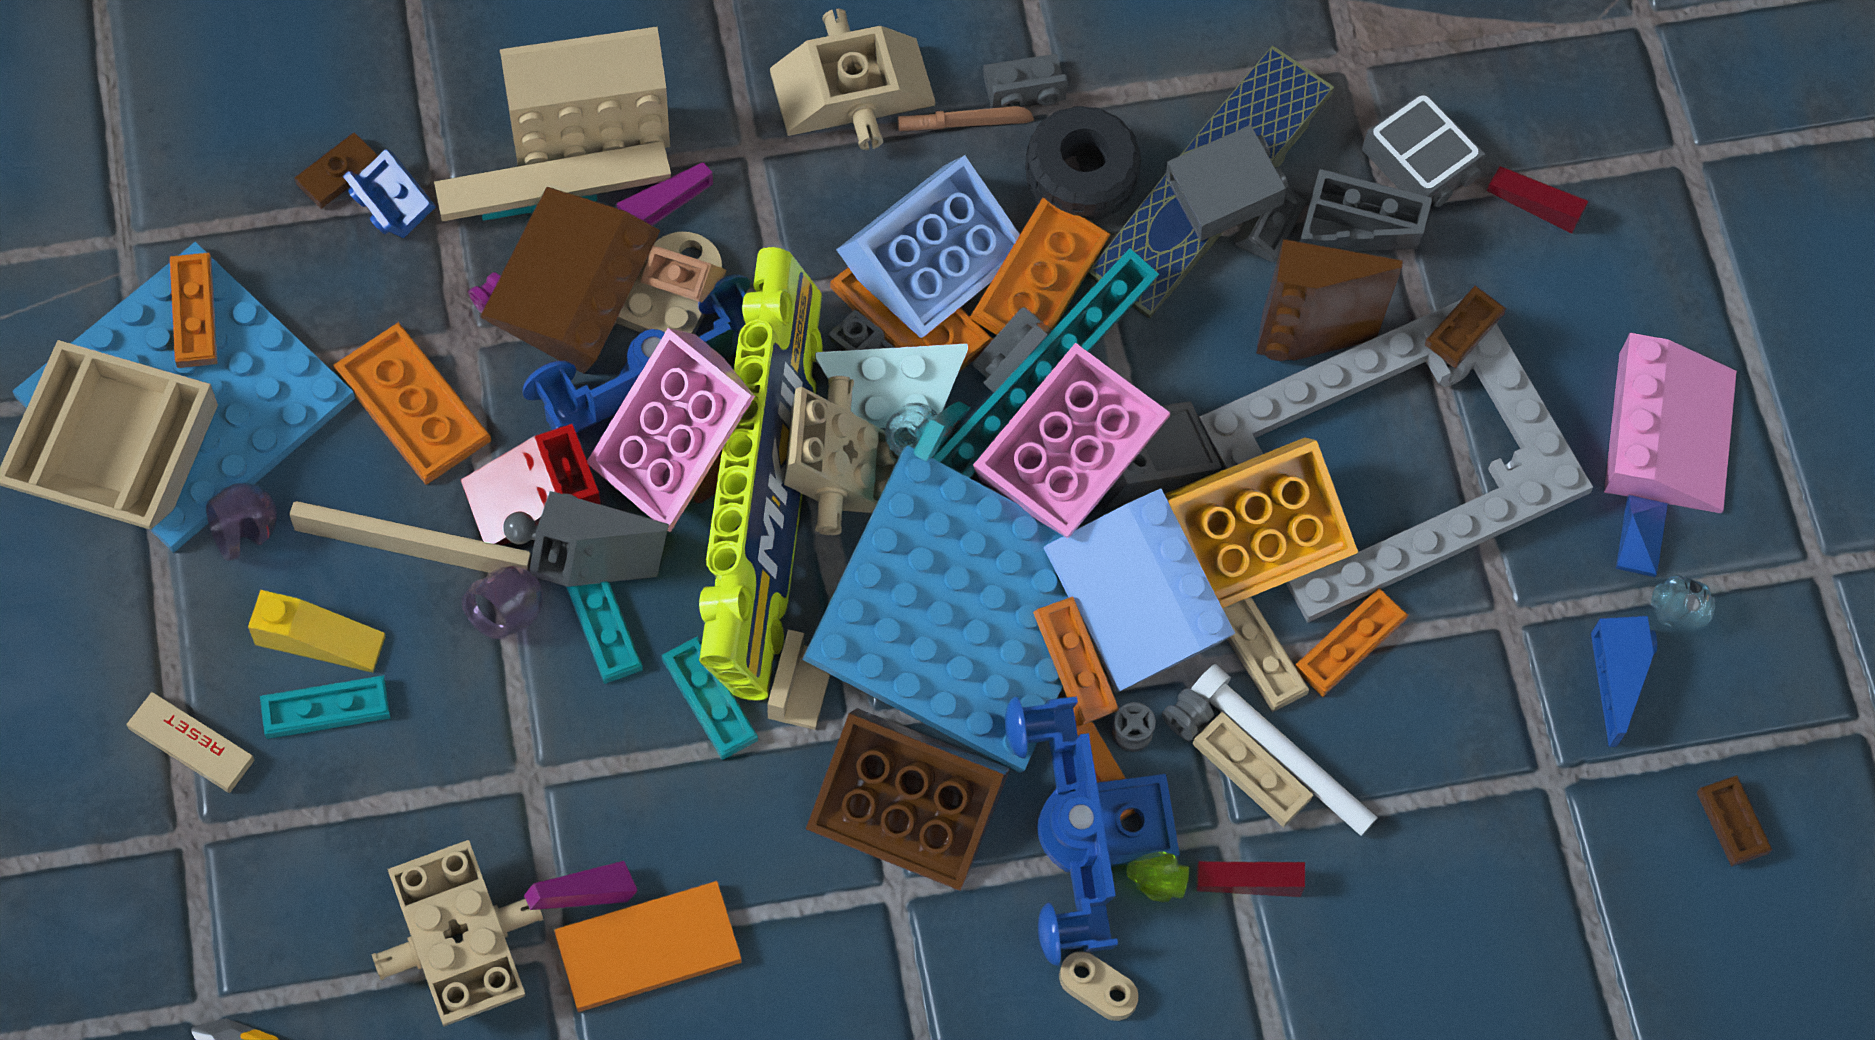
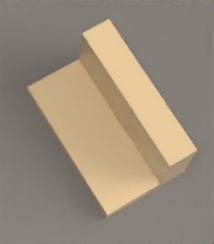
[767,629,831,730]

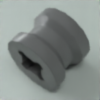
[1162,689,1214,741]
[1112,702,1156,752]

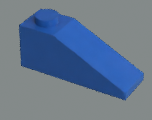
[1591,616,1657,747]

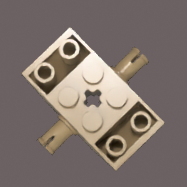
[770,9,935,150]
[784,376,904,535]
[371,840,544,1027]

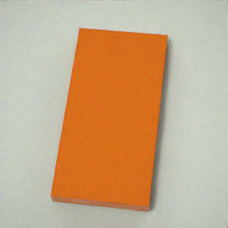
[970,198,1110,335]
[830,267,993,373]
[333,322,491,485]
[554,881,742,1012]

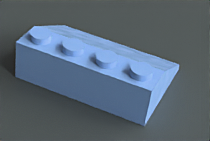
[836,155,1020,338]
[1043,488,1235,693]

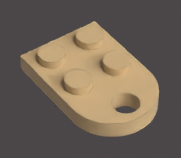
[615,232,722,334]

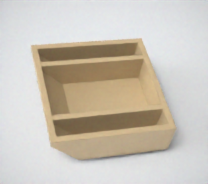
[500,27,670,167]
[0,340,218,530]

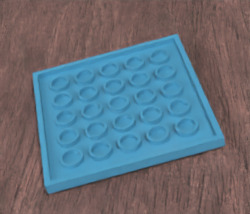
[12,242,355,553]
[802,445,1069,773]

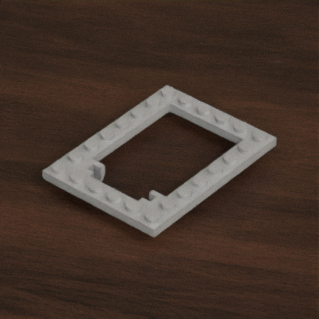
[1199,299,1593,623]

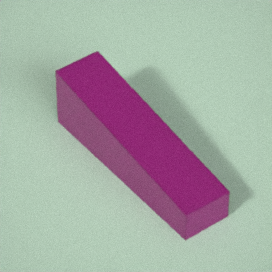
[617,162,713,226]
[524,861,638,910]

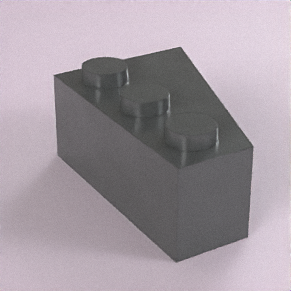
[1300,169,1432,252]

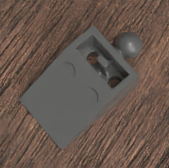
[1102,401,1222,508]
[503,491,669,587]

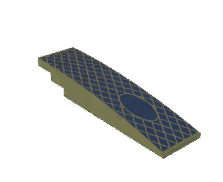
[1088,45,1334,319]

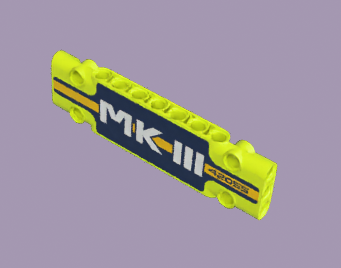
[699,247,823,701]

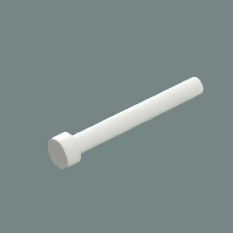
[1191,664,1378,836]

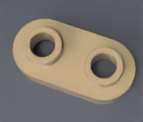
[1059,952,1138,1021]

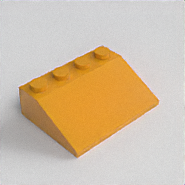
[1164,437,1358,608]

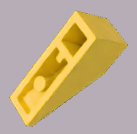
[248,590,385,673]

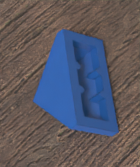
[1616,495,1668,577]

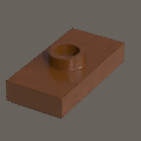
[295,132,378,209]
[1425,286,1506,369]
[1697,775,1773,867]

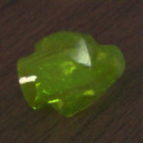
[1126,851,1189,902]

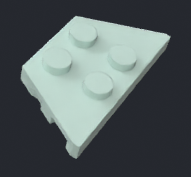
[815,344,968,429]

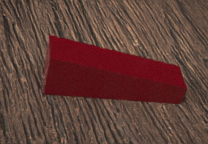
[1487,166,1588,234]
[1196,861,1305,897]

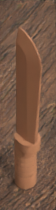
[898,106,1034,131]

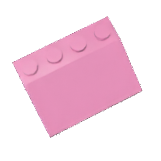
[587,328,755,532]
[1604,333,1737,513]
[973,343,1171,539]

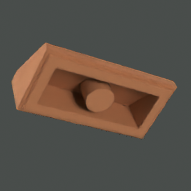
[640,245,726,303]

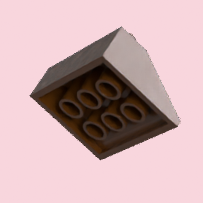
[480,187,660,374]
[1256,239,1403,361]
[806,708,1010,891]

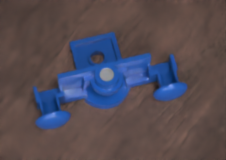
[522,274,750,433]
[1005,696,1180,966]

